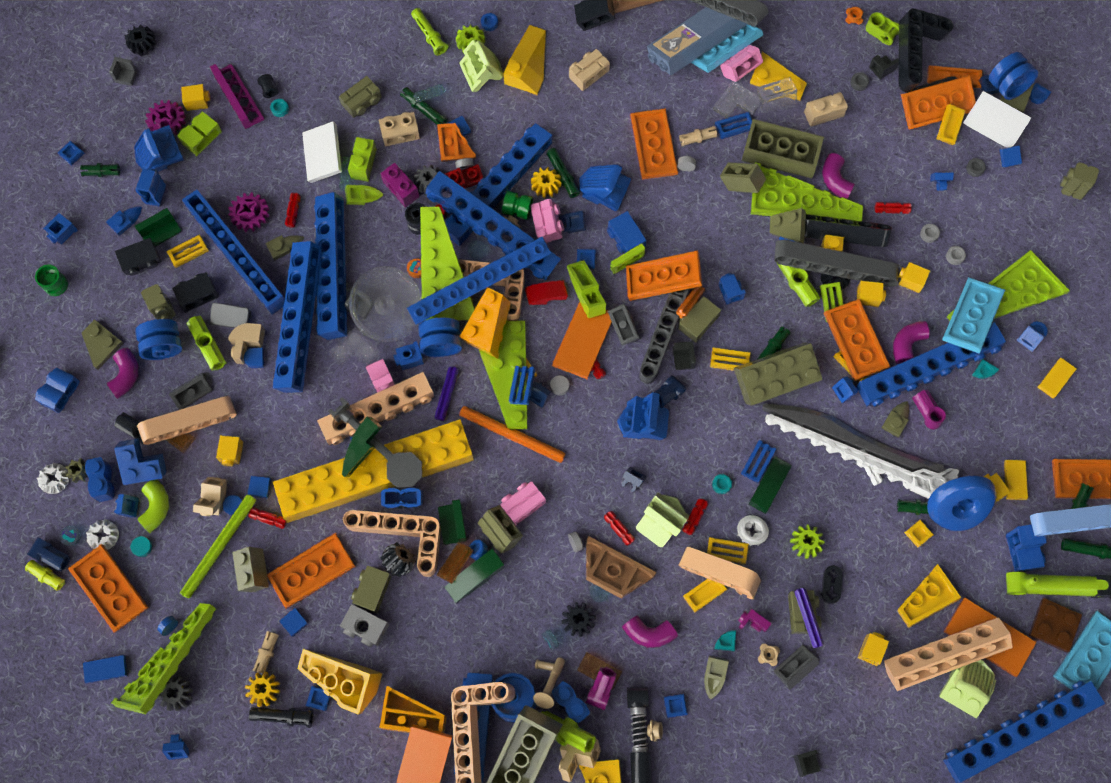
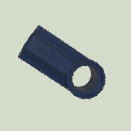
[654,375,687,408]
[27,537,71,572]

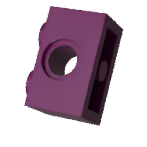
[380,163,419,208]

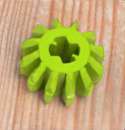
[455,23,486,53]
[790,524,825,559]

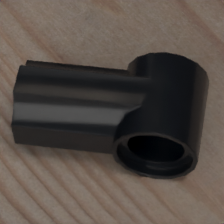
[114,412,143,444]

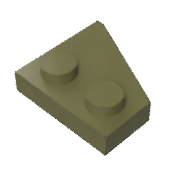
[769,208,806,244]
[81,319,123,370]

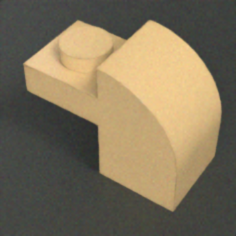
[228,323,265,364]
[193,477,227,516]
[559,739,601,782]

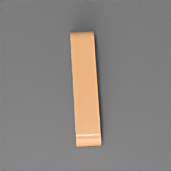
[137,396,237,445]

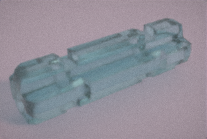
[413,84,445,103]
[339,156,351,191]

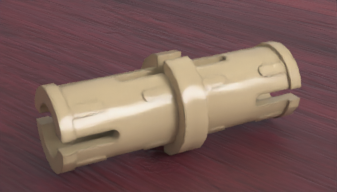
[679,126,717,146]
[253,631,279,674]

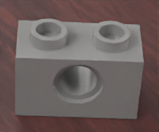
[340,604,389,647]

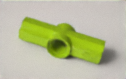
[777,264,820,307]
[186,315,226,371]
[541,711,596,753]

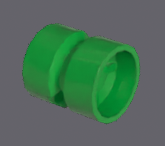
[502,191,533,220]
[35,264,68,296]

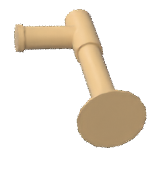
[533,658,565,709]

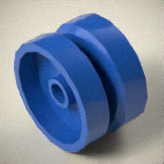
[989,52,1039,100]
[418,318,462,357]
[135,319,182,360]
[491,673,536,723]

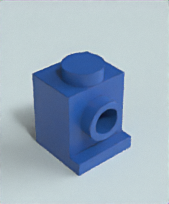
[43,213,78,245]
[718,273,746,305]
[393,341,424,371]

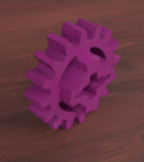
[145,100,186,135]
[228,192,269,232]

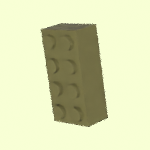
[741,119,824,179]
[734,343,823,406]
[487,705,562,783]

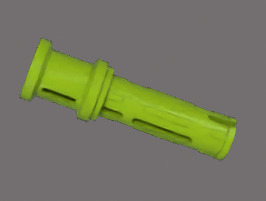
[411,8,448,56]

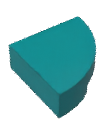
[972,359,999,379]
[714,631,736,652]

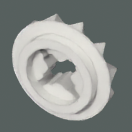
[37,463,69,494]
[737,515,769,546]
[86,520,119,550]

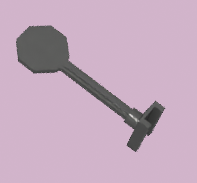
[328,397,422,488]

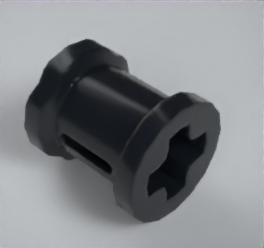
[257,74,278,98]

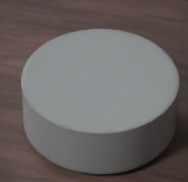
[677,156,696,172]
[455,158,474,169]
[920,224,940,243]
[946,246,966,265]
[550,375,569,396]
[568,531,583,552]

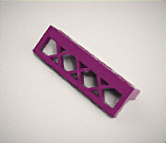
[210,64,264,129]

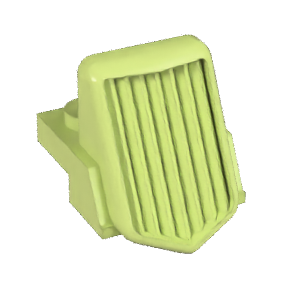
[459,40,503,92]
[636,492,689,547]
[939,660,996,719]

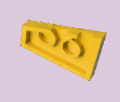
[750,51,807,100]
[897,564,961,628]
[579,760,622,783]

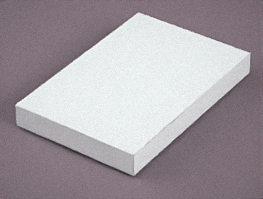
[963,91,1031,148]
[302,122,342,183]

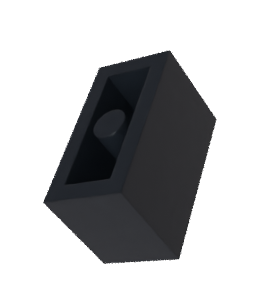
[574,0,616,31]
[115,238,162,276]
[172,272,219,313]

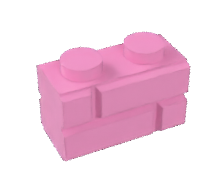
[720,45,763,82]
[531,199,564,243]
[500,481,546,525]

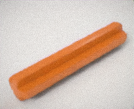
[676,286,705,318]

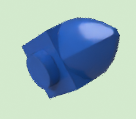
[106,206,142,236]

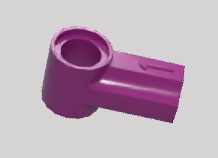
[912,389,946,430]
[585,667,617,711]

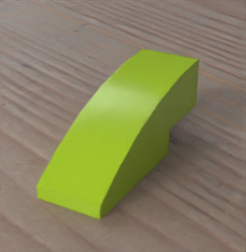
[567,260,606,319]

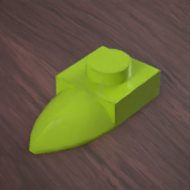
[345,185,383,205]

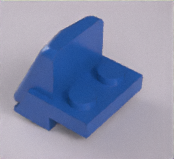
[134,125,184,172]
[579,164,631,211]
[617,392,669,440]

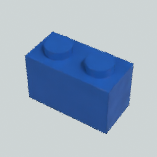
[607,211,647,254]

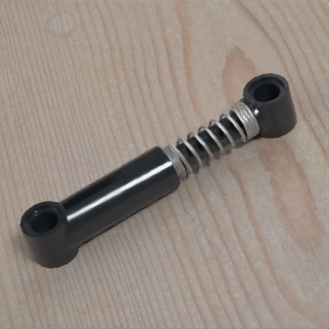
[627,687,652,783]

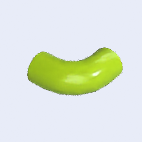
[137,479,169,533]

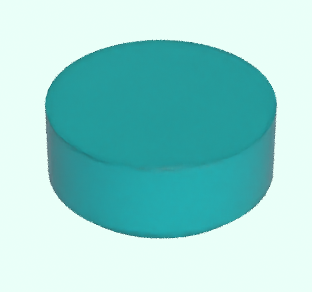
[270,99,289,117]
[712,474,732,494]
[130,536,152,557]

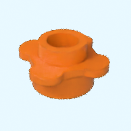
[845,7,863,25]

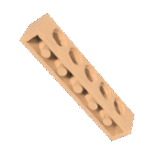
[317,372,434,445]
[884,617,1013,691]

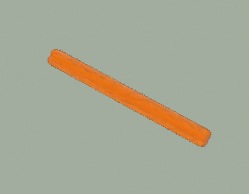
[459,406,566,463]

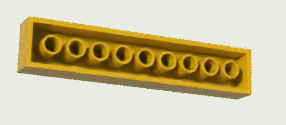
[273,419,474,523]

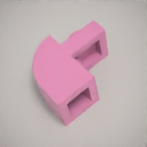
[365,359,395,393]

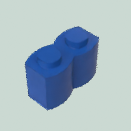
[135,168,166,207]
[35,367,80,413]
[85,457,115,502]
[381,488,424,508]
[552,681,590,725]

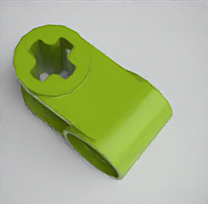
[866,12,899,45]

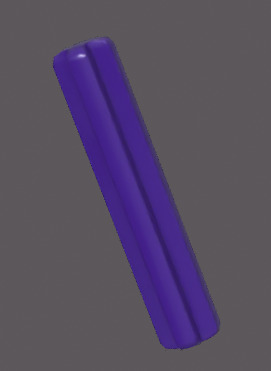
[434,366,459,421]
[794,588,824,648]

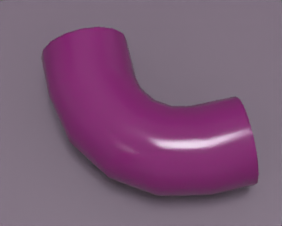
[822,153,855,199]
[893,321,929,364]
[106,347,139,399]
[622,615,678,648]

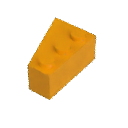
[459,287,511,359]
[379,686,447,733]

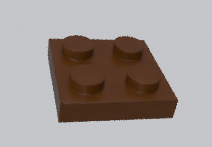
[1028,598,1082,653]

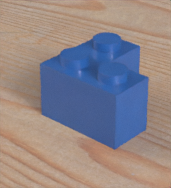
[114,438,167,485]
[1006,525,1047,572]

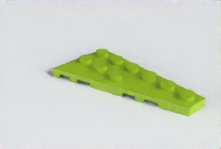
[750,162,863,221]
[420,207,475,321]
[947,250,1070,321]
[479,321,527,430]
[111,603,216,714]

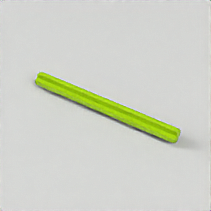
[180,494,256,598]

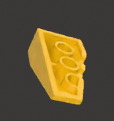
[503,25,546,95]
[297,649,383,715]

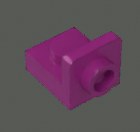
[738,609,772,632]

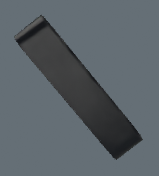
[804,214,892,247]

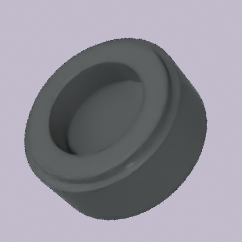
[850,73,869,91]
[966,158,986,177]

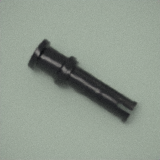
[249,707,314,728]

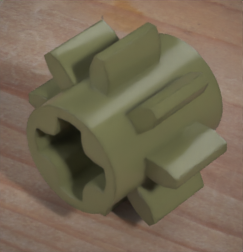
[65,458,87,483]

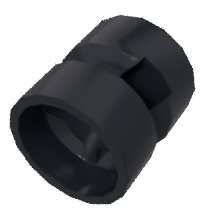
[405,203,426,235]

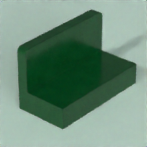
[135,208,181,246]
[438,499,467,545]

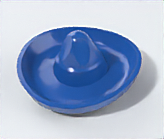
[927,476,997,531]

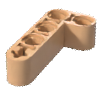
[679,547,761,599]

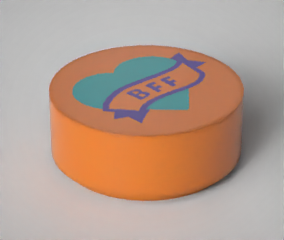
[407,259,421,278]

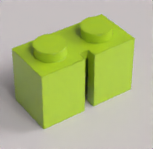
[177,111,222,156]
[348,137,377,182]

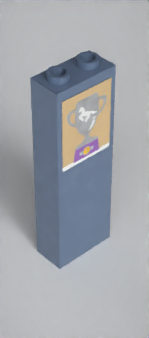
[647,7,747,75]

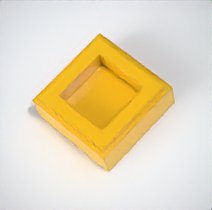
[904,520,934,548]

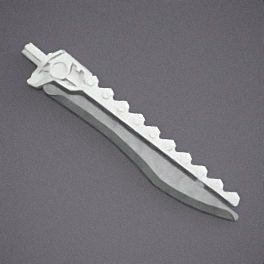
[762,403,959,499]

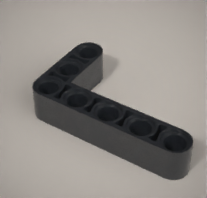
[898,8,954,93]

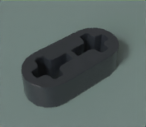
[821,565,843,604]

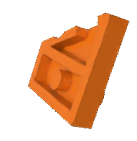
[437,123,476,162]

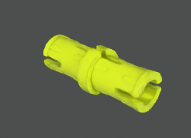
[25,560,65,591]

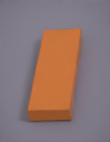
[927,65,982,88]

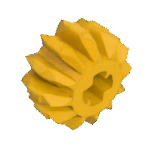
[531,167,562,199]
[245,672,281,707]

